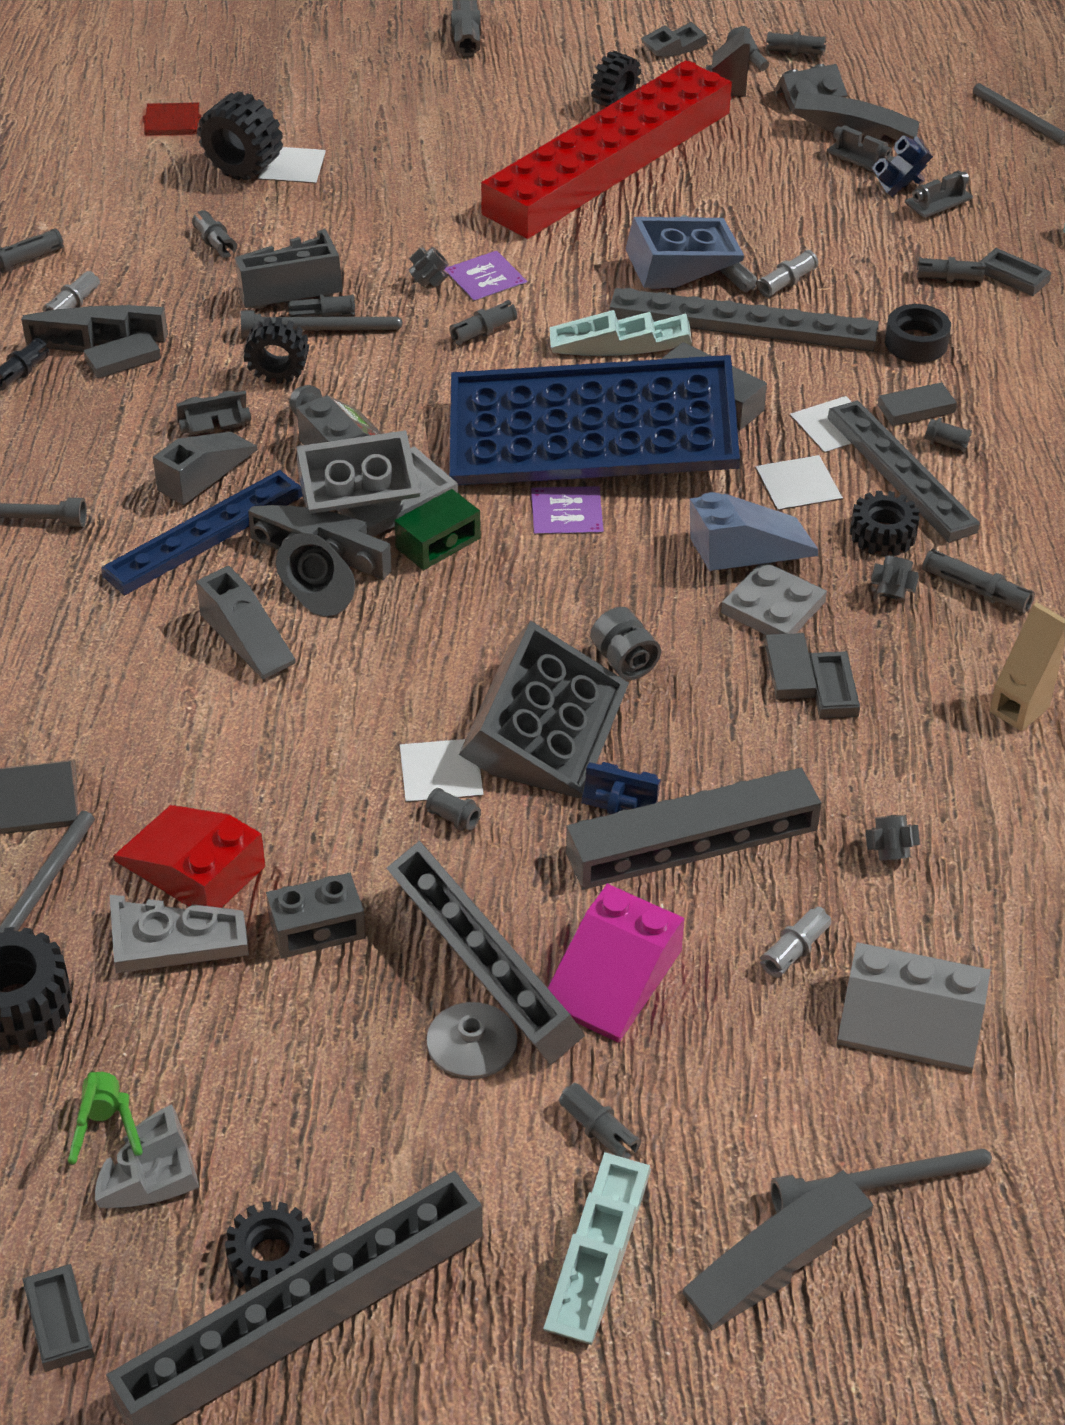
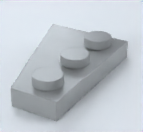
[110,895,249,973]

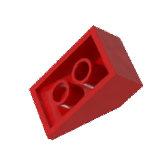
[113,805,266,908]

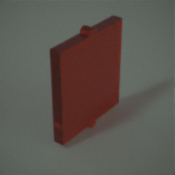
[143,102,202,136]

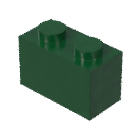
[394,489,481,571]

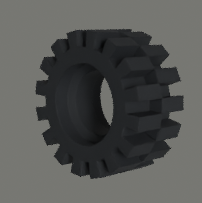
[591,51,641,107]
[243,317,309,384]
[850,491,920,557]
[225,1201,315,1292]

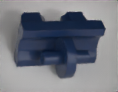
[872,135,933,198]
[581,762,661,815]

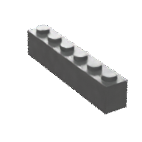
[566,767,822,890]
[386,840,585,1065]

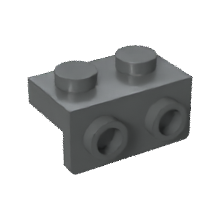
[775,64,848,112]

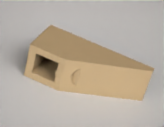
[990,602,1065,731]

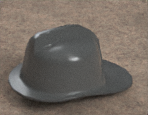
[276,533,355,617]

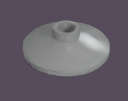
[427,1002,517,1079]

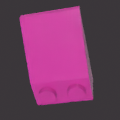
[548,883,685,1043]

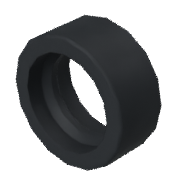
[884,304,951,363]

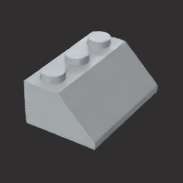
[296,430,420,514]
[837,942,991,1073]

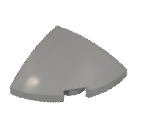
[95,1104,199,1208]

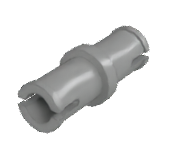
[757,250,819,298]

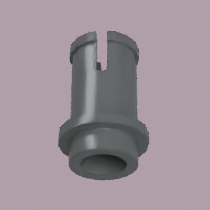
[924,418,972,452]
[426,788,481,831]

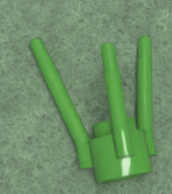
[68,1072,143,1165]

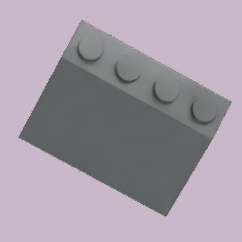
[458,620,629,799]

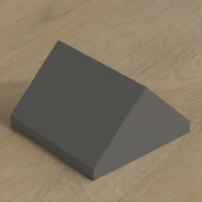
[0,759,78,834]

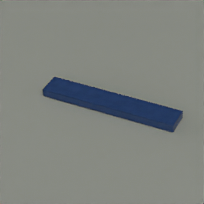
[101,470,303,596]

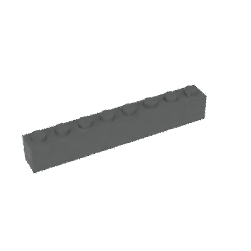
[106,1170,482,1425]

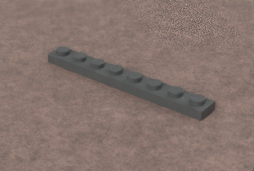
[609,288,879,352]

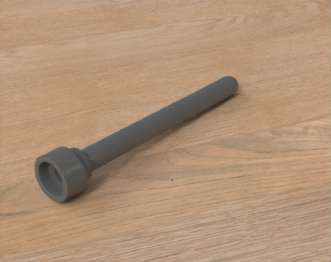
[241,310,403,338]
[0,497,87,527]
[771,1149,992,1213]

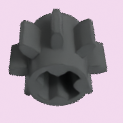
[408,247,449,287]
[871,556,919,600]
[865,814,920,860]

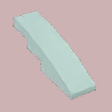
[550,310,692,356]
[543,1152,651,1345]

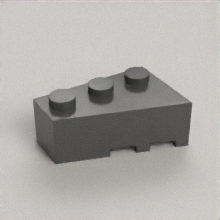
[235,228,343,309]

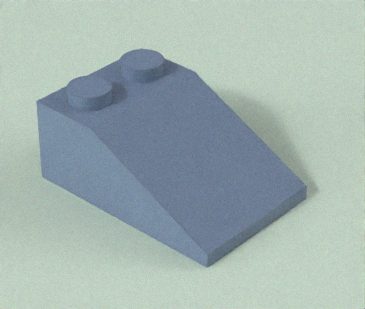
[625,217,744,289]
[689,492,818,571]

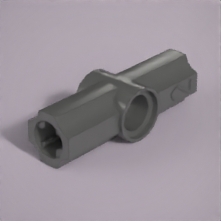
[451,0,481,57]

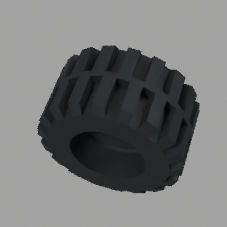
[197,92,283,180]
[0,927,72,1050]

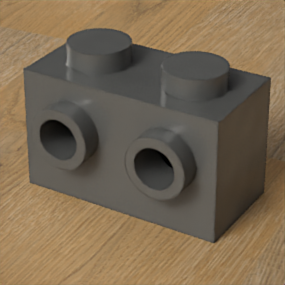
[266,872,366,959]

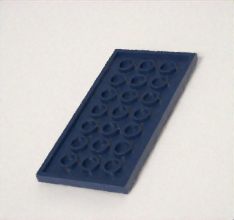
[449,355,740,486]

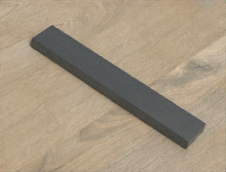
[827,400,980,542]

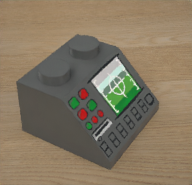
[297,395,382,445]

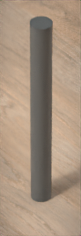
[973,83,1065,145]
[0,811,95,933]

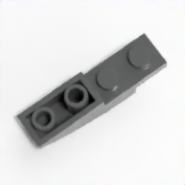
[248,505,391,580]

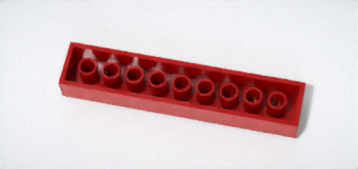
[481,60,732,239]

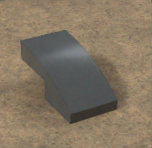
[641,22,708,57]

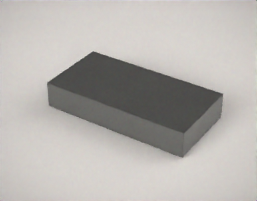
[979,248,1052,296]
[83,331,161,378]
[878,382,957,426]
[765,633,816,700]
[809,651,860,719]
[22,1264,95,1372]

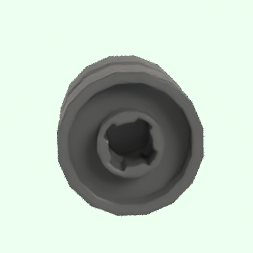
[590,607,661,680]

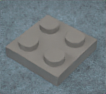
[721,563,827,635]

